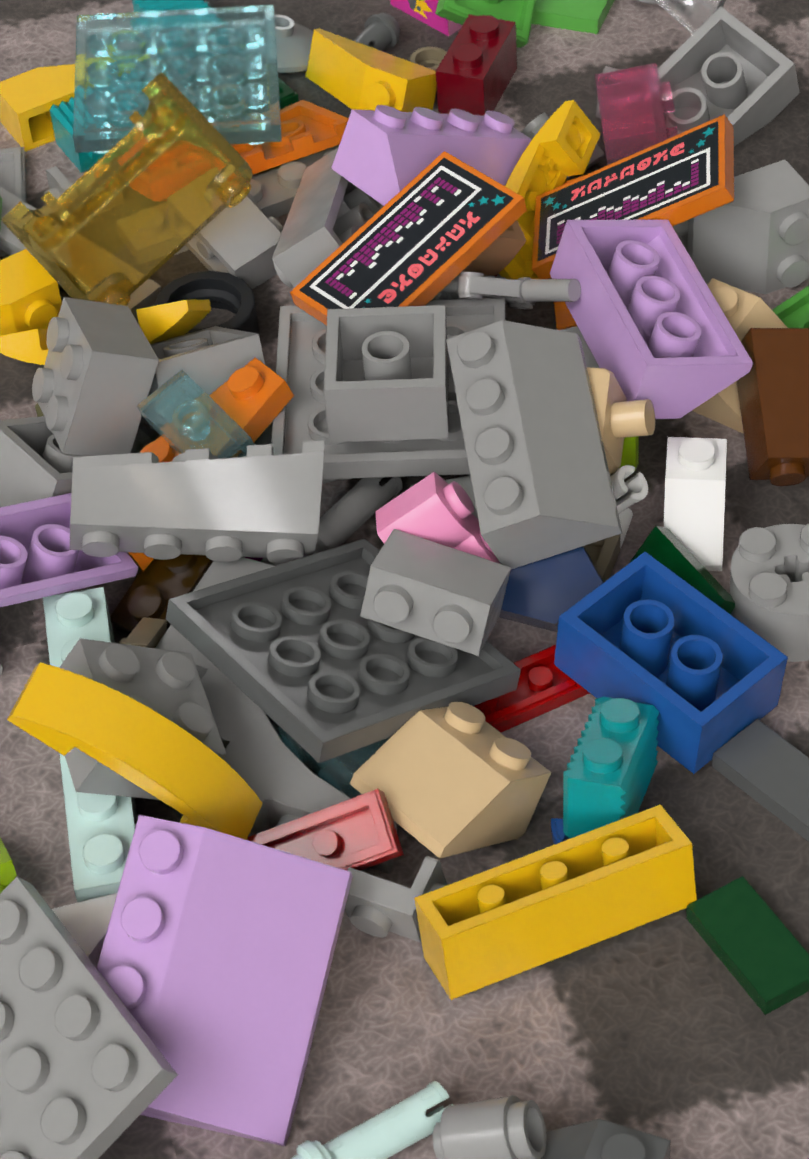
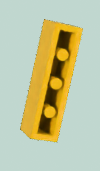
[414,804,697,1000]

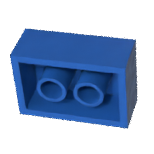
[554,552,788,774]

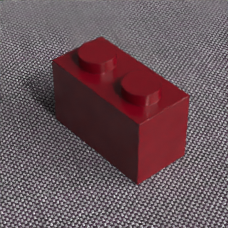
[436,14,517,116]

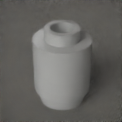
[433,1095,547,1159]

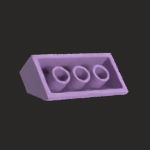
[331,105,531,206]
[550,220,753,419]
[0,493,138,607]

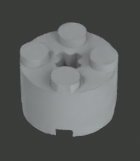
[729,523,809,662]

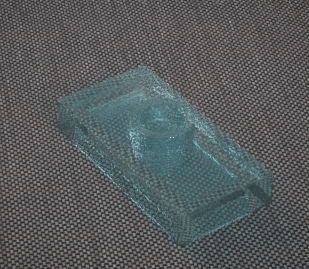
[137,370,255,459]

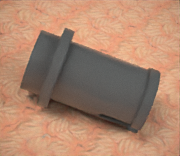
[353,13,400,51]

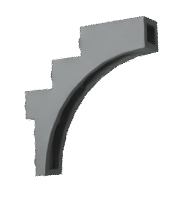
[155,557,398,874]

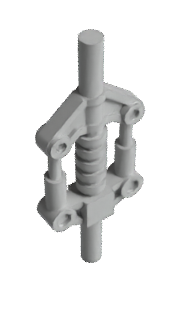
[432,272,581,309]

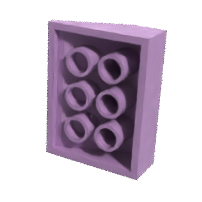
[97,815,353,1146]

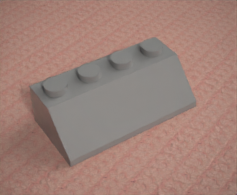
[446,320,622,570]

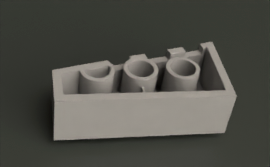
[272,147,383,288]

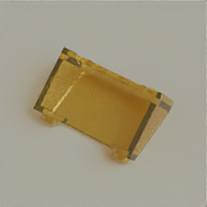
[1,72,253,306]

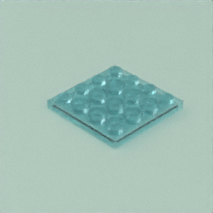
[73,5,282,153]

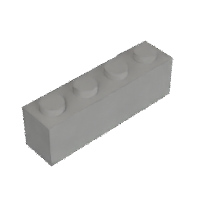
[69,440,324,564]

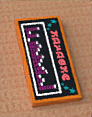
[532,114,734,279]
[290,151,527,326]

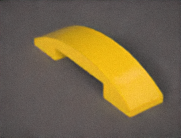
[499,100,601,280]
[0,300,211,365]
[7,662,263,840]

